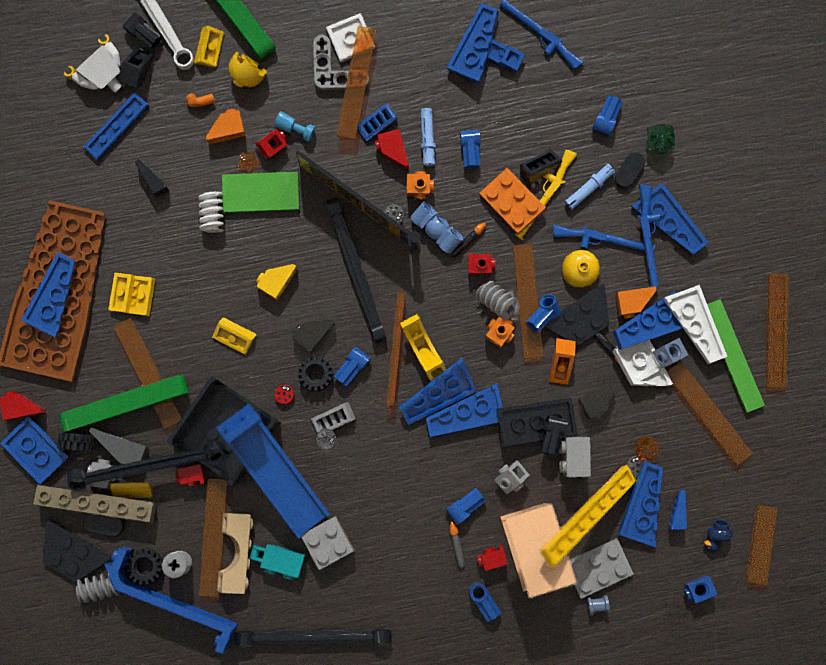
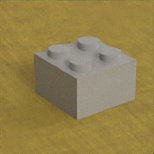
[559,437,591,477]
[301,516,354,570]

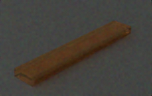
[337,26,377,140]
[513,243,543,359]
[766,273,789,388]
[386,291,405,407]
[113,318,182,429]
[667,362,752,465]
[199,478,228,597]

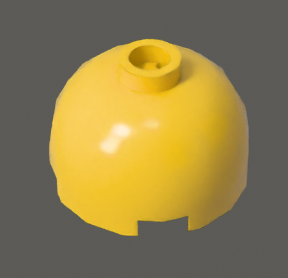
[228,52,267,88]
[562,250,600,288]

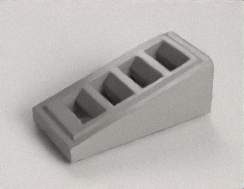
[311,402,356,436]

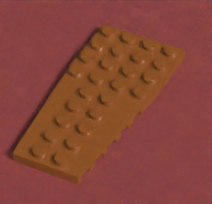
[0,200,105,382]

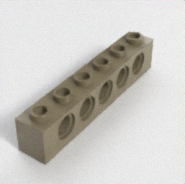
[33,485,156,524]

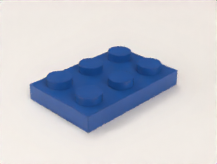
[0,416,70,485]

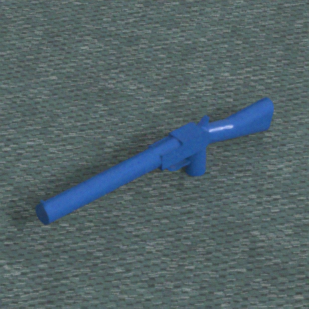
[500,0,584,70]
[637,185,660,287]
[553,224,655,252]

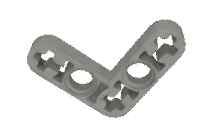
[313,35,369,90]

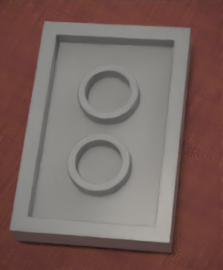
[569,538,633,598]

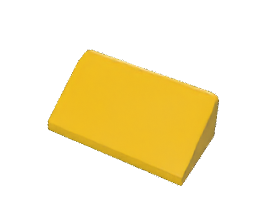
[194,26,224,68]
[212,318,256,355]
[110,483,152,498]

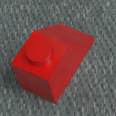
[375,129,409,170]
[0,391,46,421]

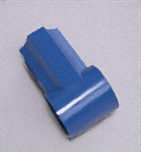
[592,95,623,136]
[460,130,480,169]
[526,294,561,333]
[334,347,371,387]
[445,488,486,525]
[469,582,501,622]

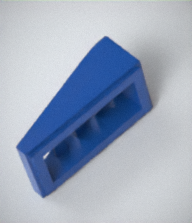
[356,103,398,142]
[668,490,687,529]

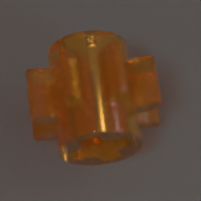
[635,436,660,460]

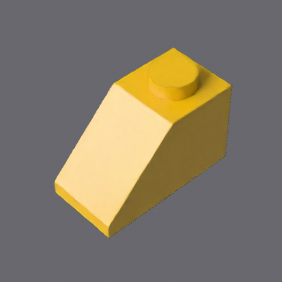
[256,264,298,300]

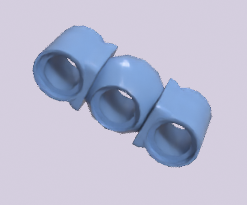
[411,202,463,254]

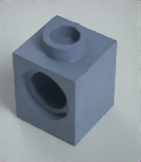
[653,338,688,369]

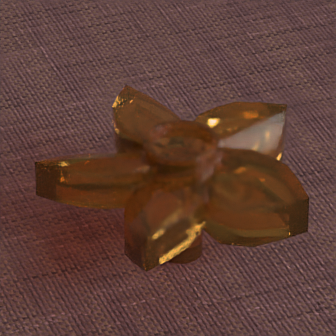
[238,151,261,173]

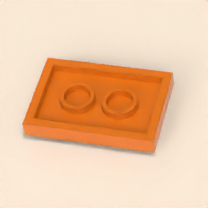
[479,168,546,234]

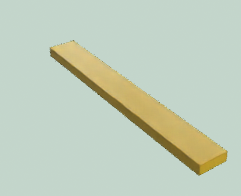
[540,465,636,568]

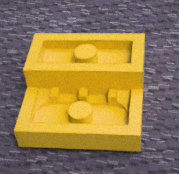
[108,273,155,316]

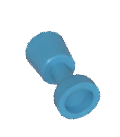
[274,111,315,142]

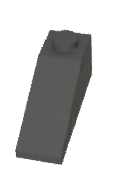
[90,428,149,464]

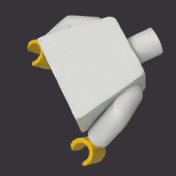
[64,35,122,93]

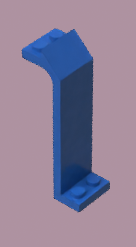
[217,404,330,539]
[105,546,237,654]

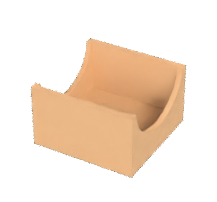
[500,503,576,597]

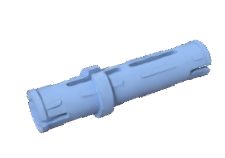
[420,108,436,166]
[565,164,615,210]

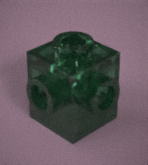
[647,124,675,154]

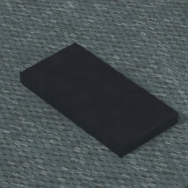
[496,398,578,447]

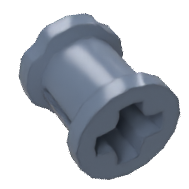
[587,595,610,616]

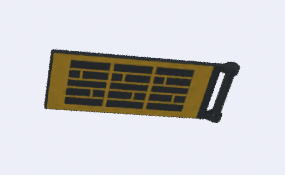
[295,150,421,252]

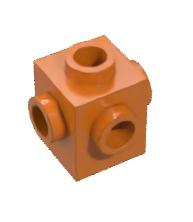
[407,171,434,200]
[485,317,515,348]

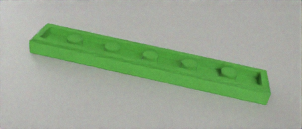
[707,299,765,413]

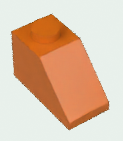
[206,109,246,144]
[615,286,656,319]
[549,338,576,385]

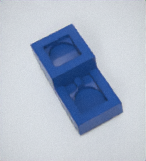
[487,39,525,71]

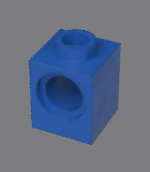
[684,575,717,603]

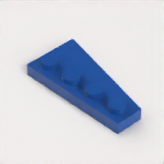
[447,3,499,84]
[632,183,709,254]
[21,252,76,338]
[613,291,683,350]
[400,358,477,425]
[426,383,503,437]
[618,461,663,547]

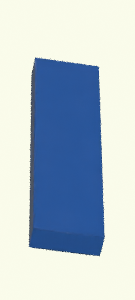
[83,92,149,161]

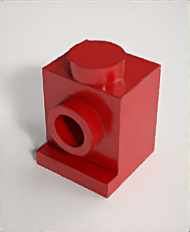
[255,129,288,159]
[468,254,495,276]
[176,464,207,487]
[477,545,508,571]

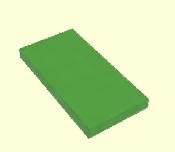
[222,172,299,213]

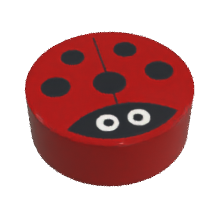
[275,385,294,404]

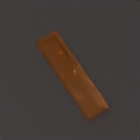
[746,505,777,585]

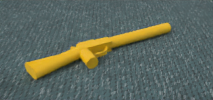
[515,150,578,240]

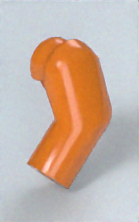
[186,94,215,107]

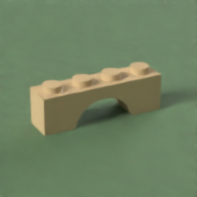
[217,513,253,594]

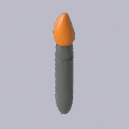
[450,522,465,569]

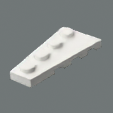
[663,285,727,364]

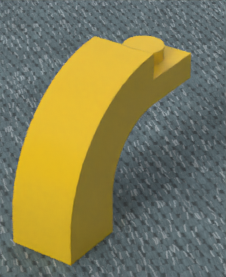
[400,314,446,382]

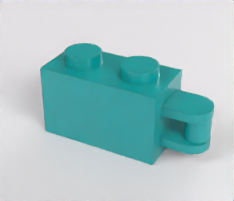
[250,544,306,580]

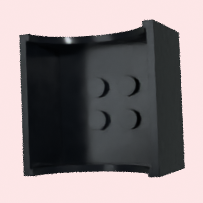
[166,376,280,486]

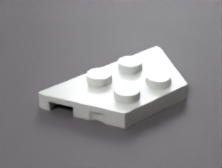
[613,340,673,386]

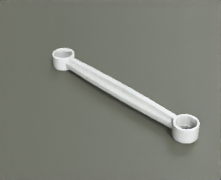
[140,0,194,70]

